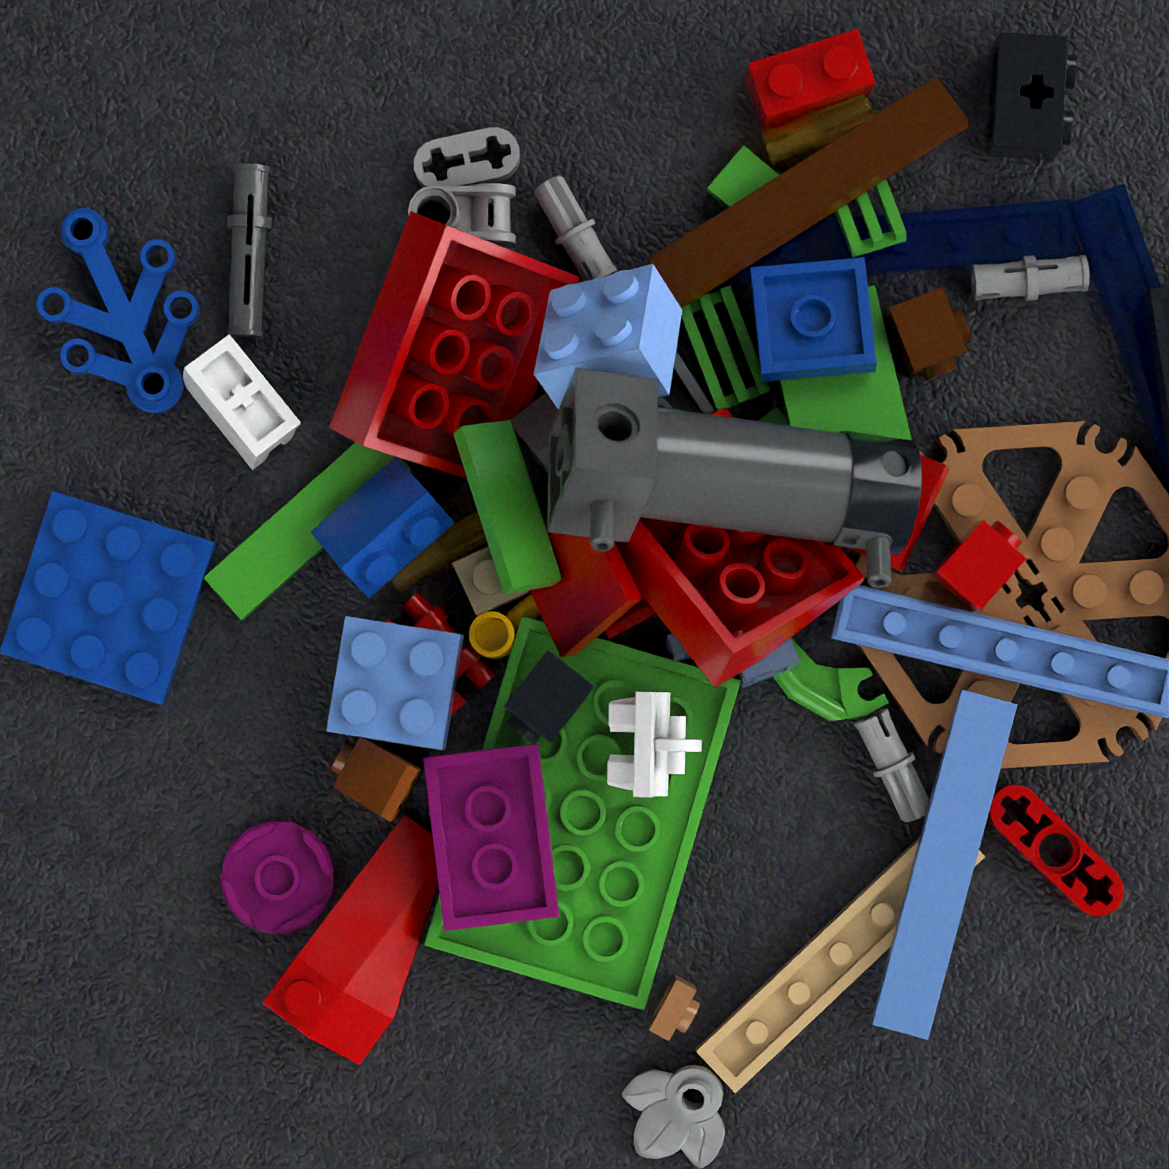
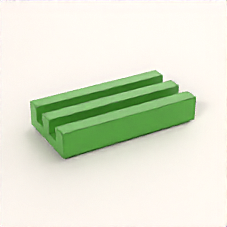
[835,179,906,258]
[681,285,770,411]

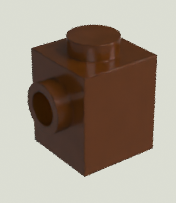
[884,287,971,381]

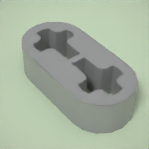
[414,127,520,187]

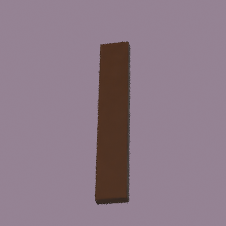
[647,76,968,309]

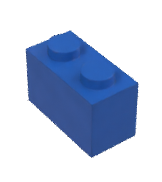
[311,457,455,598]

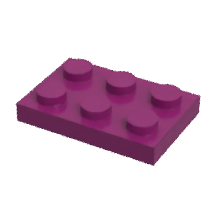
[423,743,560,931]

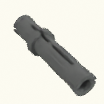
[226,164,272,338]

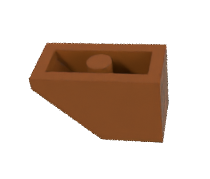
[331,737,424,822]

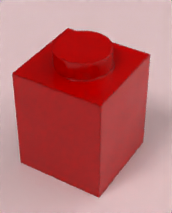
[931,520,1027,612]

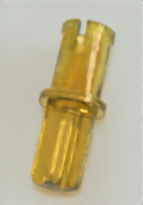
[760,95,874,166]
[391,511,487,592]

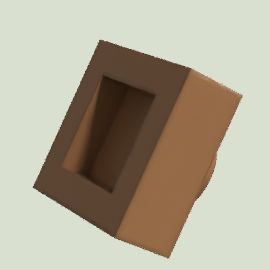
[647,974,700,1041]

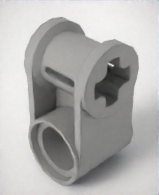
[408,183,516,247]

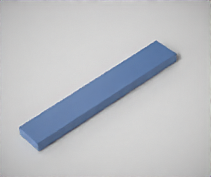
[830,585,1169,718]
[870,689,1018,1040]

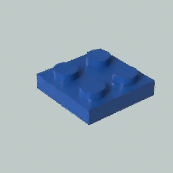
[750,257,877,382]

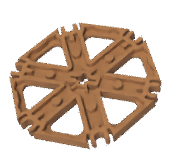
[855,421,1169,769]

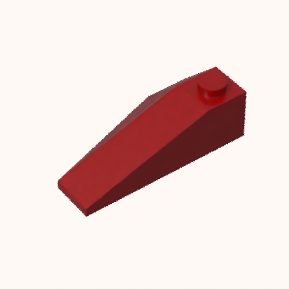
[262,813,438,1065]

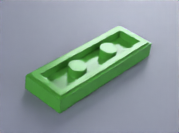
[453,420,562,594]

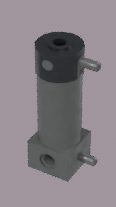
[547,368,922,588]

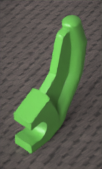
[773,638,889,721]

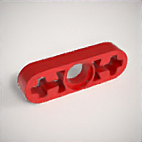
[988,784,1124,916]

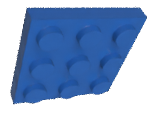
[0,491,217,705]

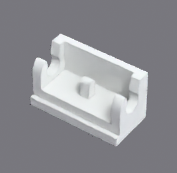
[182,334,301,470]

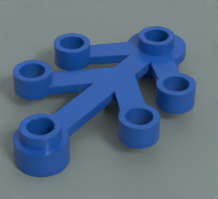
[36,208,200,413]

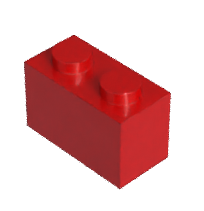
[745,29,876,131]

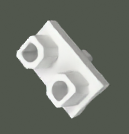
[607,692,702,797]

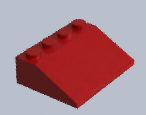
[329,211,580,479]
[615,407,865,687]

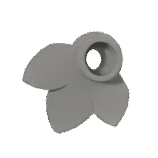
[622,1065,726,1168]

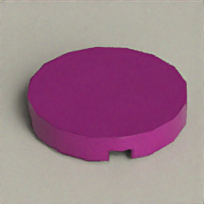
[221,820,335,934]

